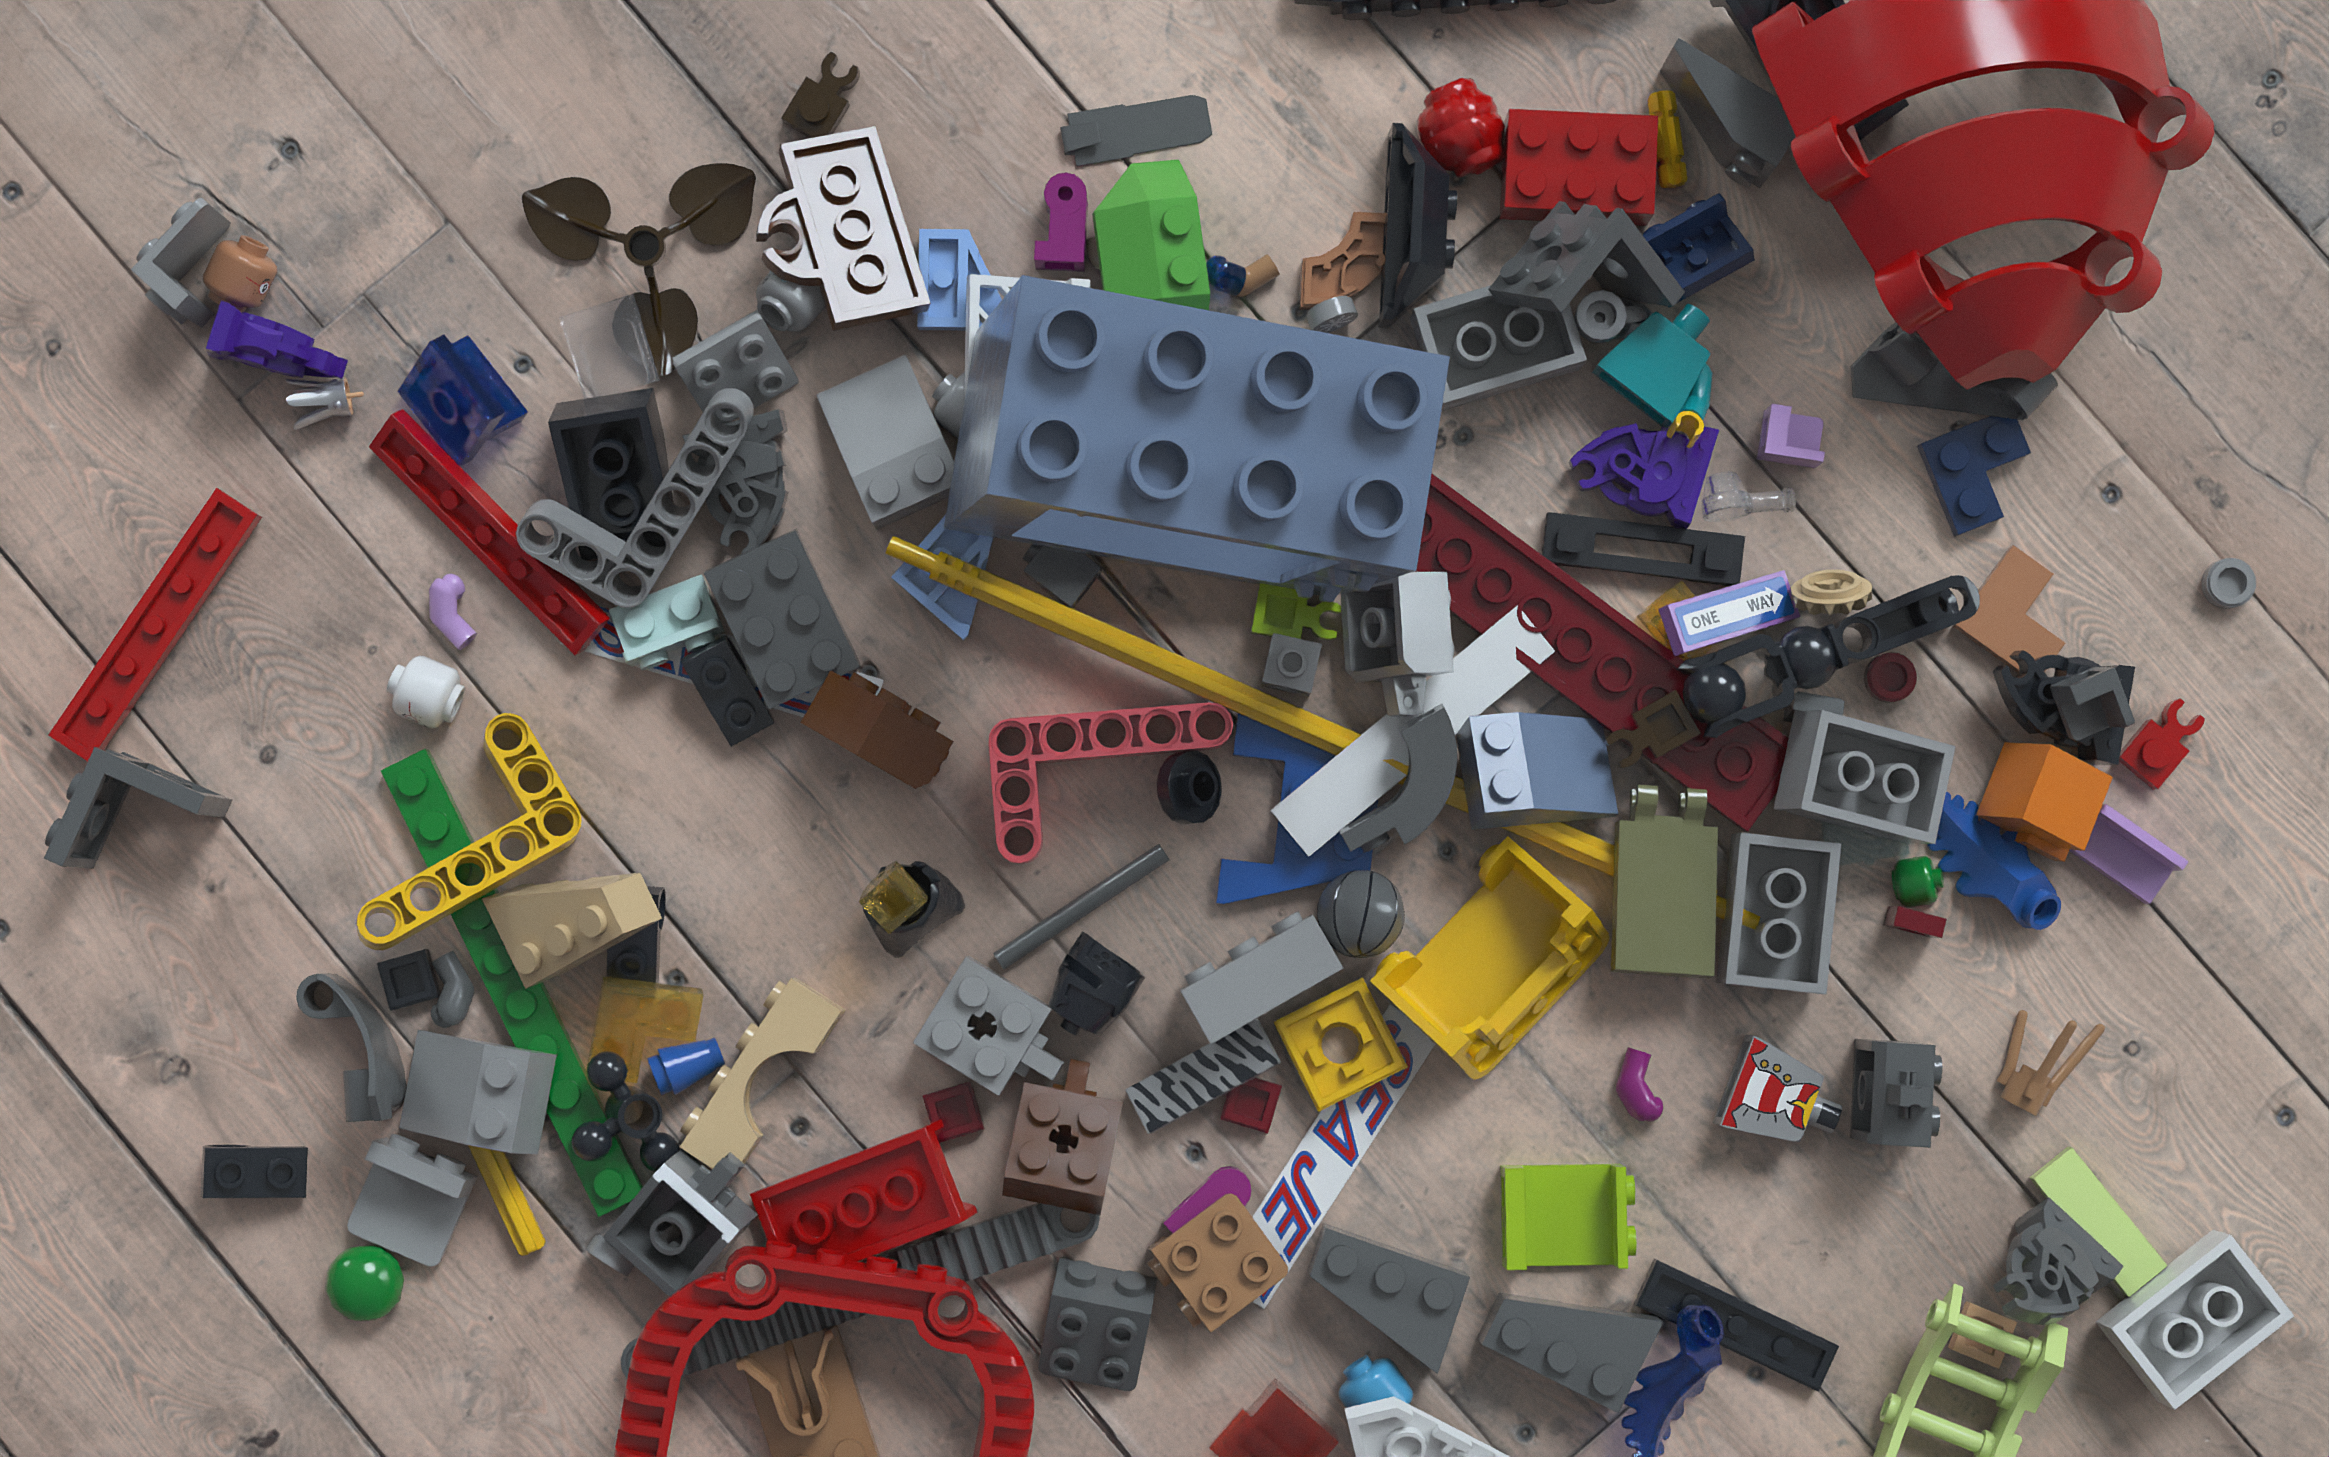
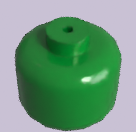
[1891,856,1944,908]

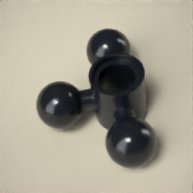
[572,1051,680,1172]

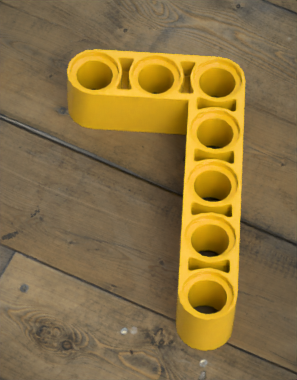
[357,713,582,951]

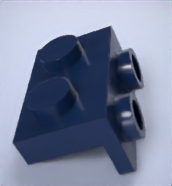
[1643,193,1755,308]

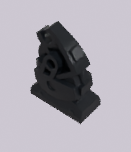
[1993,650,2135,765]

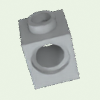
[1261,633,1322,697]

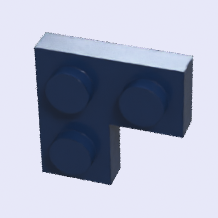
[1917,416,2031,537]

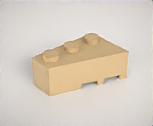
[482,873,662,989]

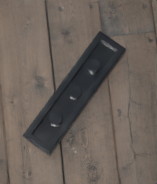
[1634,1258,1839,1392]

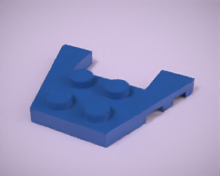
[1216,713,1378,904]

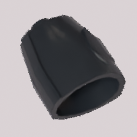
[1049,931,1145,1036]

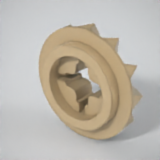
[1791,570,1872,617]

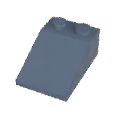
[1456,712,1618,830]

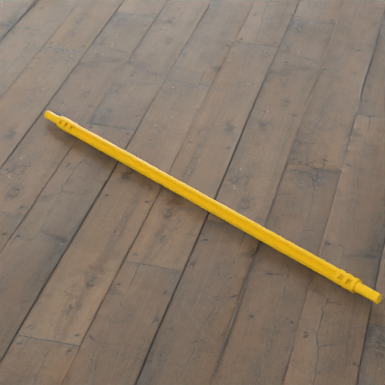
[885,536,1761,930]

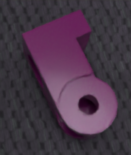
[1034,172,1088,272]
[1163,1166,1252,1233]

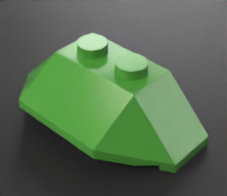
[1092,159,1210,310]

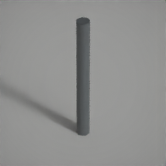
[993,844,1170,969]

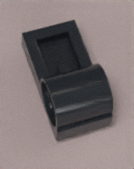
[681,635,774,747]
[606,886,666,988]
[201,1144,308,1198]

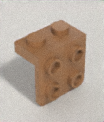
[1147,1193,1288,1333]

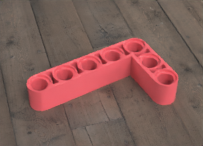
[988,702,1233,864]

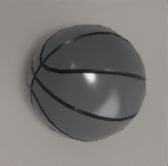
[1317,870,1405,958]

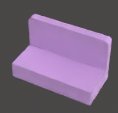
[2069,804,2188,904]

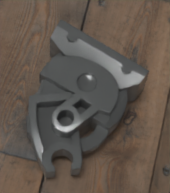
[683,409,789,553]
[1993,1197,2124,1325]

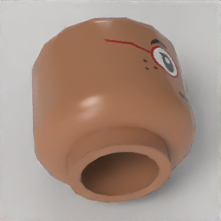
[202,235,278,313]

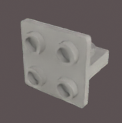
[672,309,799,424]

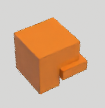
[1976,742,2113,862]

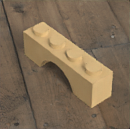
[680,978,846,1169]

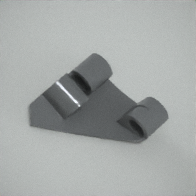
[1850,323,2058,420]
[296,973,407,1122]

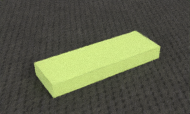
[2029,1147,2168,1297]

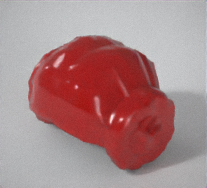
[1417,78,1505,178]

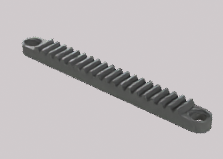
[621,1203,1100,1378]

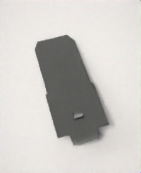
[1060,95,1212,166]

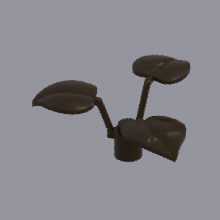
[522,163,756,377]

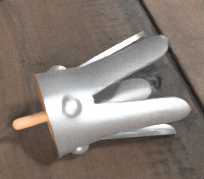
[286,377,364,430]

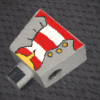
[1713,1034,1842,1142]

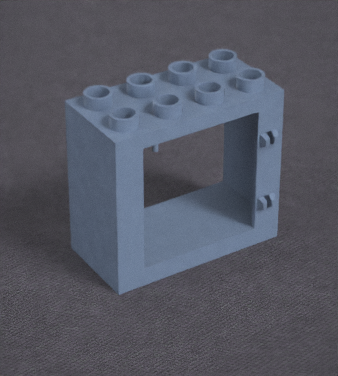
[944,275,1450,602]

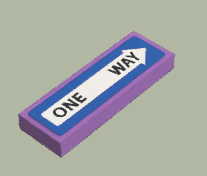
[1658,570,1801,656]

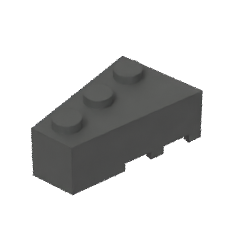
[1308,1223,1470,1374]

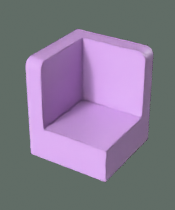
[1757,404,1825,468]

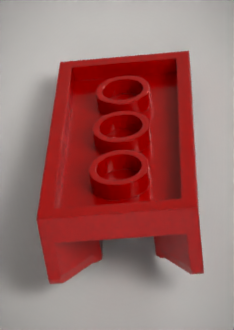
[750,1119,978,1262]

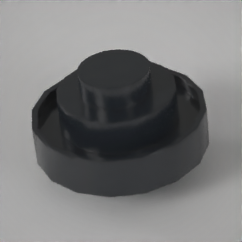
[1156,751,1222,824]

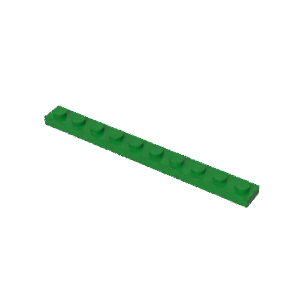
[380,749,643,1217]

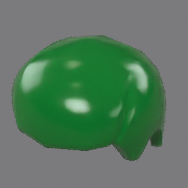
[325,1246,404,1322]

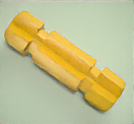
[1648,90,1688,188]

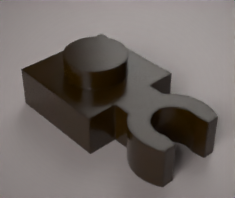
[781,52,860,138]
[1604,690,1701,768]

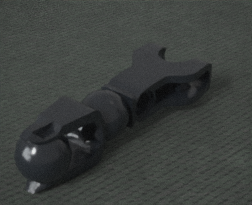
[1676,575,1980,738]

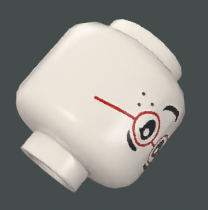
[386,656,466,729]

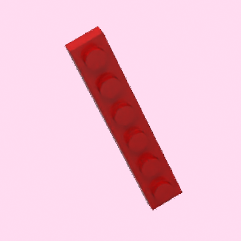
[369,409,610,656]
[48,488,262,762]

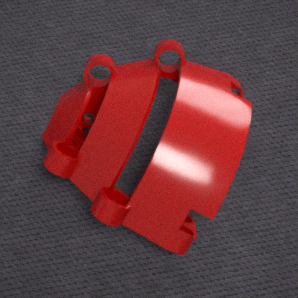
[1752,0,2214,389]

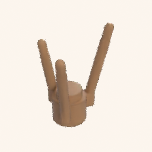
[1997,1010,2105,1116]

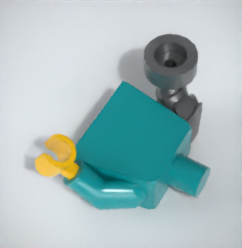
[1574,290,1713,448]

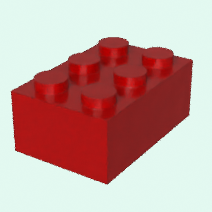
[1499,109,1658,226]

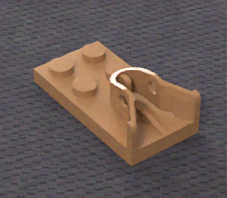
[736,1325,880,1457]

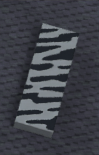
[1125,1019,1281,1134]

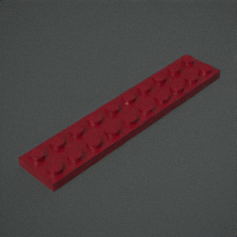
[1415,474,1789,832]

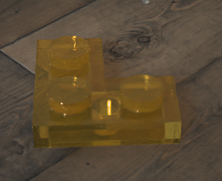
[586,976,704,1083]

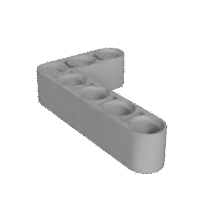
[516,388,754,608]

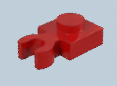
[2119,698,2205,790]

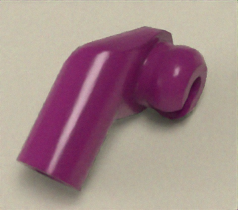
[1616,1047,1663,1122]

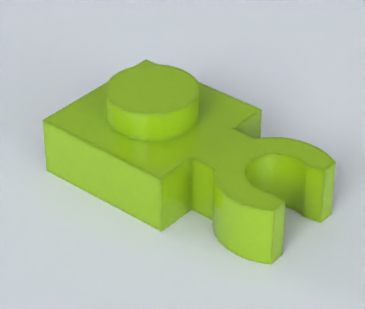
[1251,583,1341,640]

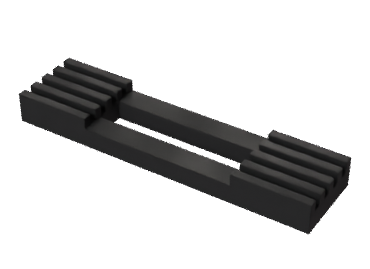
[1542,512,1745,586]

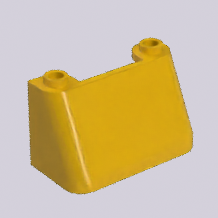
[1370,836,1610,1080]

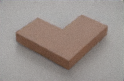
[1953,545,2066,674]

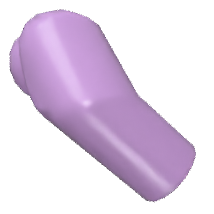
[429,574,477,650]

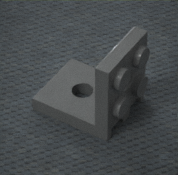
[1488,201,1685,313]
[44,747,232,869]

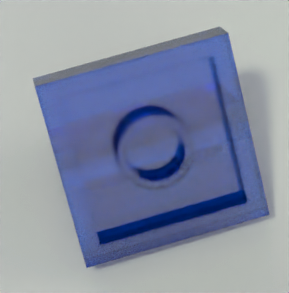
[397,334,528,467]

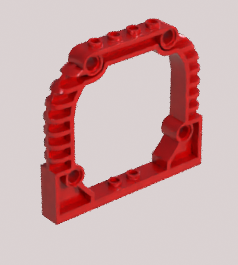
[613,1241,1034,1457]

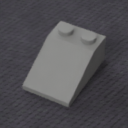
[816,355,954,530]
[399,1030,556,1154]

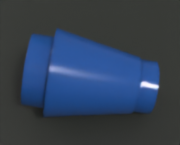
[647,1037,725,1096]

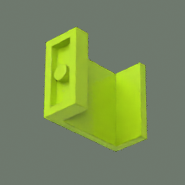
[1500,1164,1637,1270]

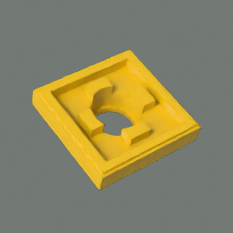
[1273,977,1408,1112]

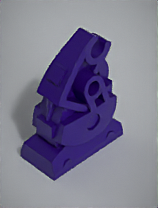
[206,301,348,379]
[1569,423,1719,529]

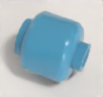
[1338,1355,1414,1408]

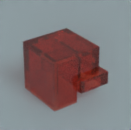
[1209,1378,1339,1457]

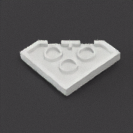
[1344,1396,1510,1457]

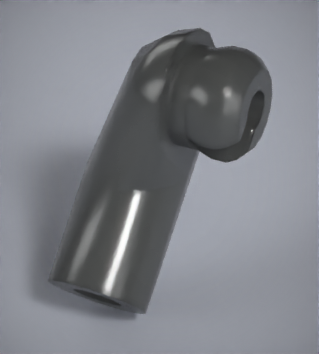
[431,951,474,1028]

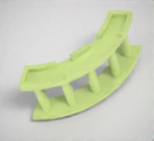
[1873,1283,2068,1457]

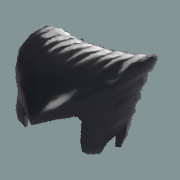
[863,861,965,958]

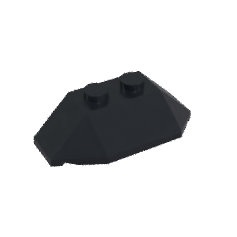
[1378,123,1457,328]

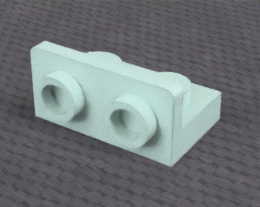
[609,574,724,670]

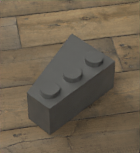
[1477,1293,1663,1413]

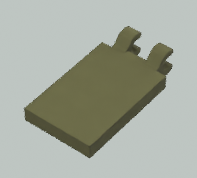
[1611,785,1718,979]

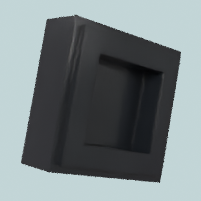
[377,949,441,1011]

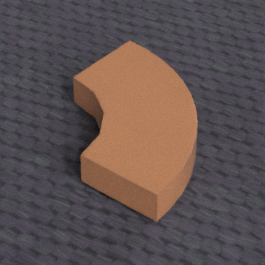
[1300,212,1387,310]

